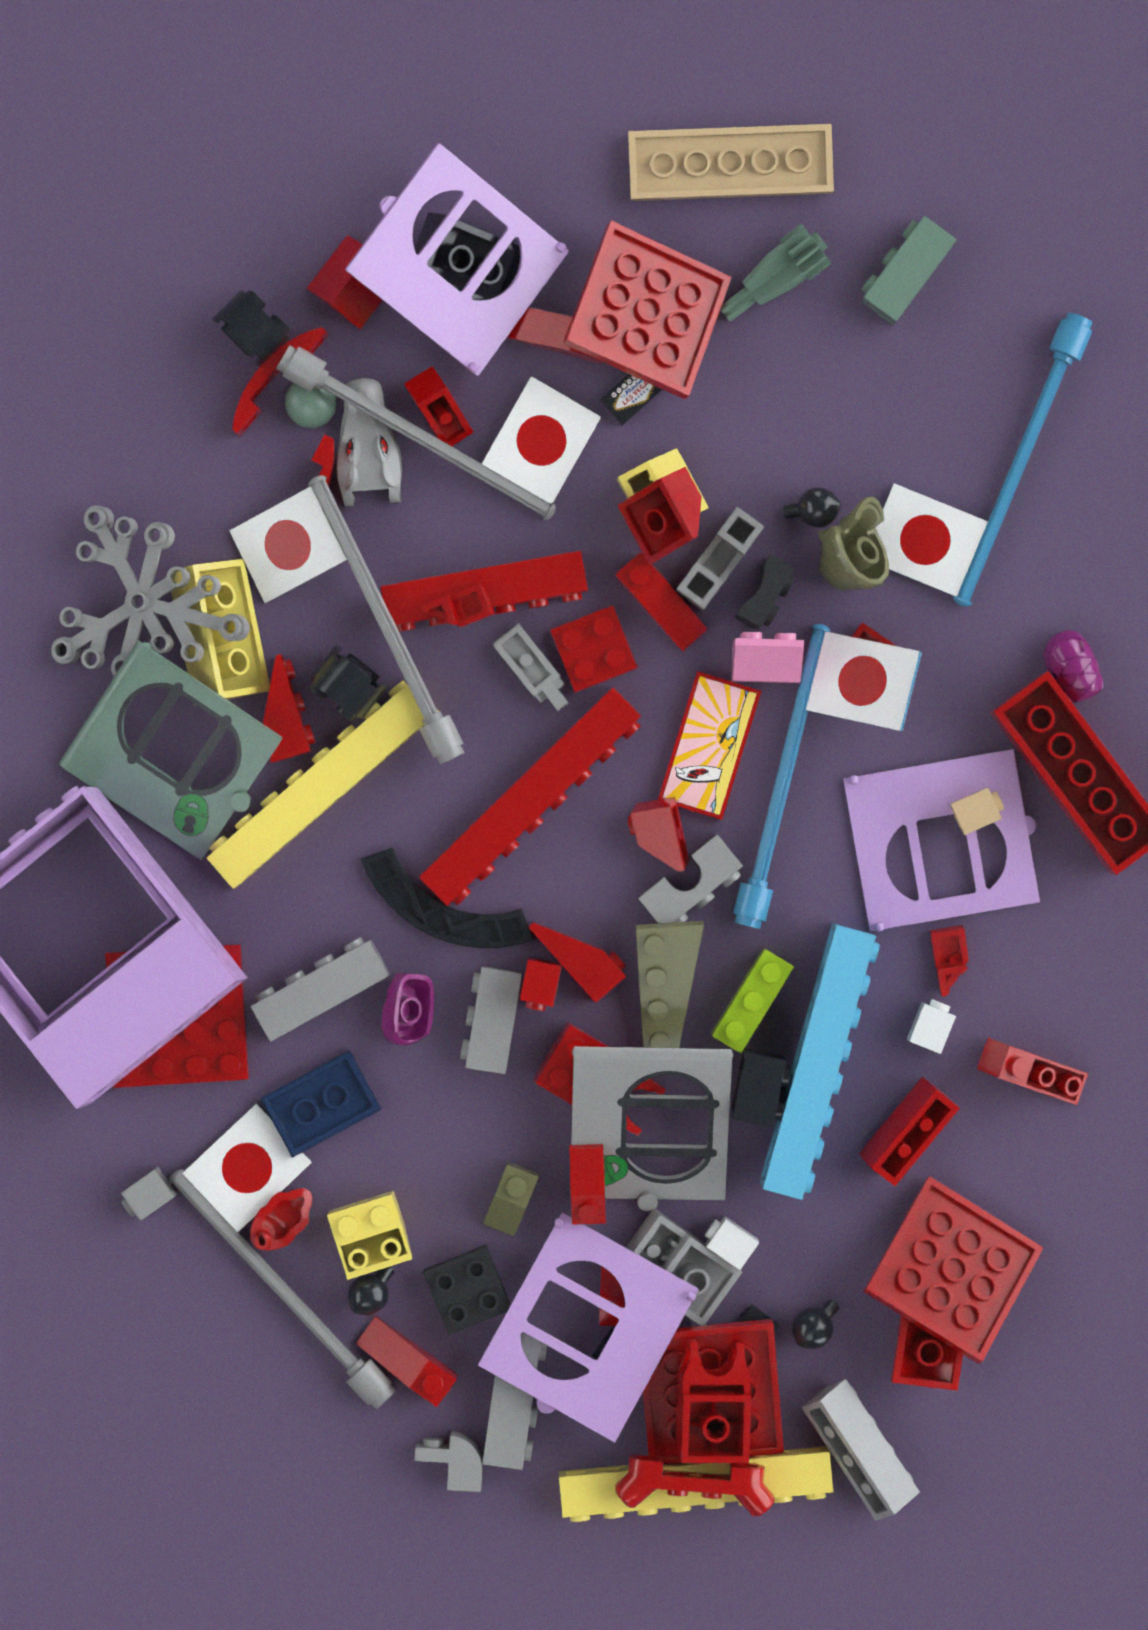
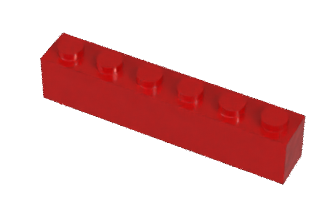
[380,550,588,632]

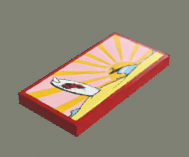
[657,671,762,820]

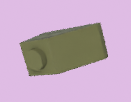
[483,1161,539,1236]

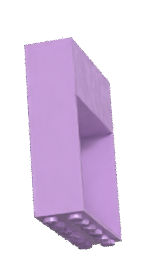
[0,786,247,1109]

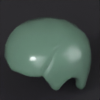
[284,382,337,429]

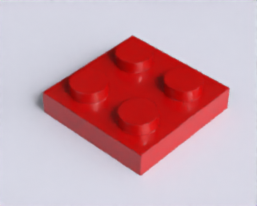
[550,605,638,693]

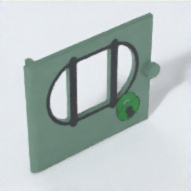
[59,640,283,860]

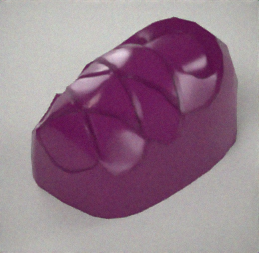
[1043,630,1103,703]
[381,973,434,1046]

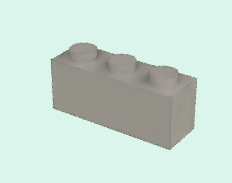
[460,966,522,1074]

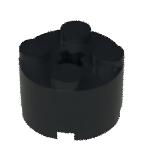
[212,290,290,367]
[309,645,388,721]

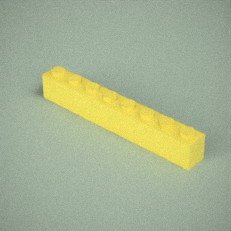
[207,680,440,889]
[559,1446,833,1522]

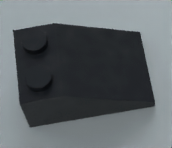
[415,212,520,301]

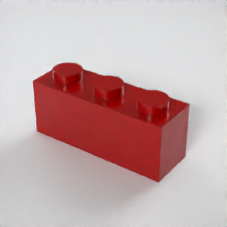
[858,1076,960,1186]

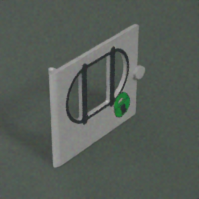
[570,1046,733,1211]

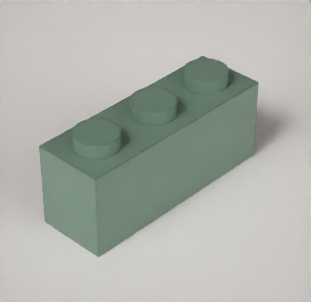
[861,215,957,326]

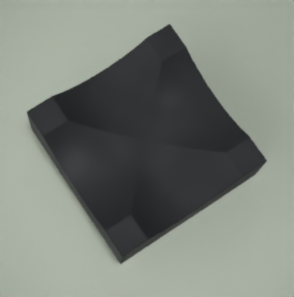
[735,554,796,630]
[423,1244,511,1335]

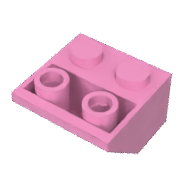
[731,632,804,684]

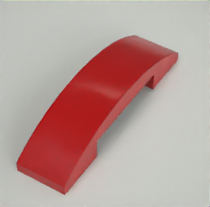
[232,327,329,437]

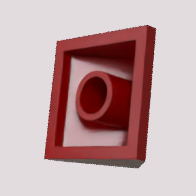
[306,235,383,330]
[891,1316,963,1391]

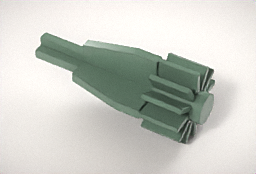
[720,224,832,322]

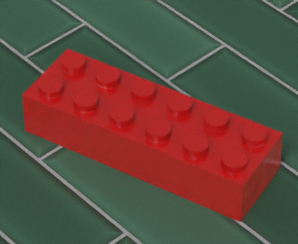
[989,671,1148,875]

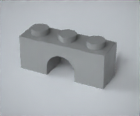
[676,507,765,611]
[638,834,743,923]

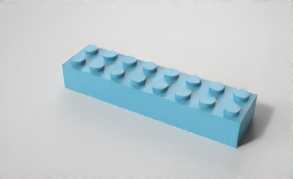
[759,923,880,1200]

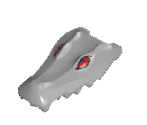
[335,378,402,507]

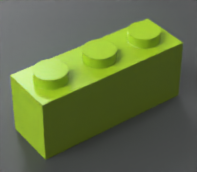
[711,948,794,1054]

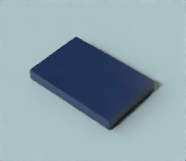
[260,1050,382,1158]

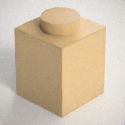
[949,787,1005,835]

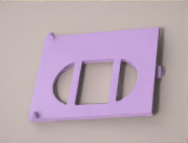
[345,143,569,376]
[843,749,1040,932]
[478,1213,699,1442]

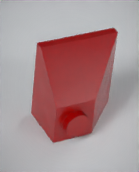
[617,467,702,565]

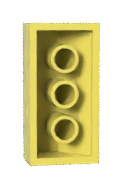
[171,559,270,706]

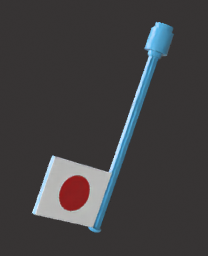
[875,312,1093,607]
[733,624,922,929]

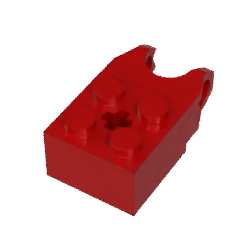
[533,1021,666,1136]
[675,1339,752,1463]

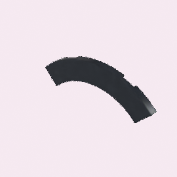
[361,847,533,948]

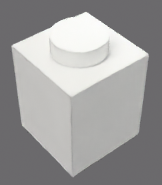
[906,999,956,1054]
[704,1216,759,1270]

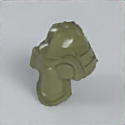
[818,497,889,591]

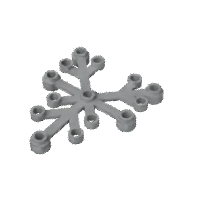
[51,505,250,676]

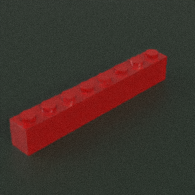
[419,687,641,906]

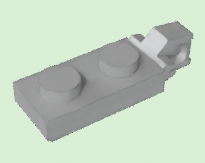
[492,623,569,711]

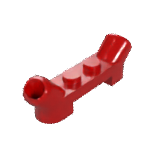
[615,1455,775,1517]

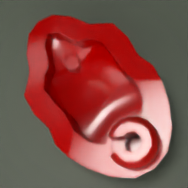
[250,1188,313,1251]

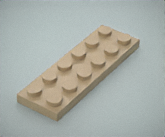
[628,124,834,201]

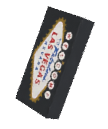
[600,374,663,426]

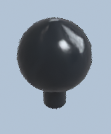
[783,487,841,528]
[348,1267,395,1316]
[792,1299,840,1349]

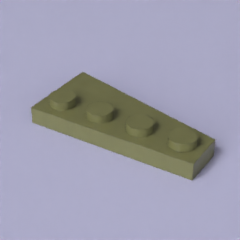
[636,921,704,1048]

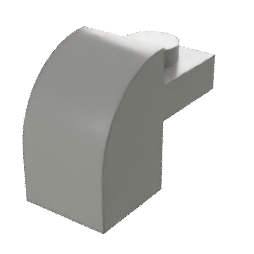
[415,1430,483,1492]

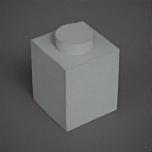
[121,1167,177,1221]

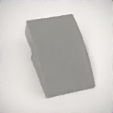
[625,1209,742,1326]

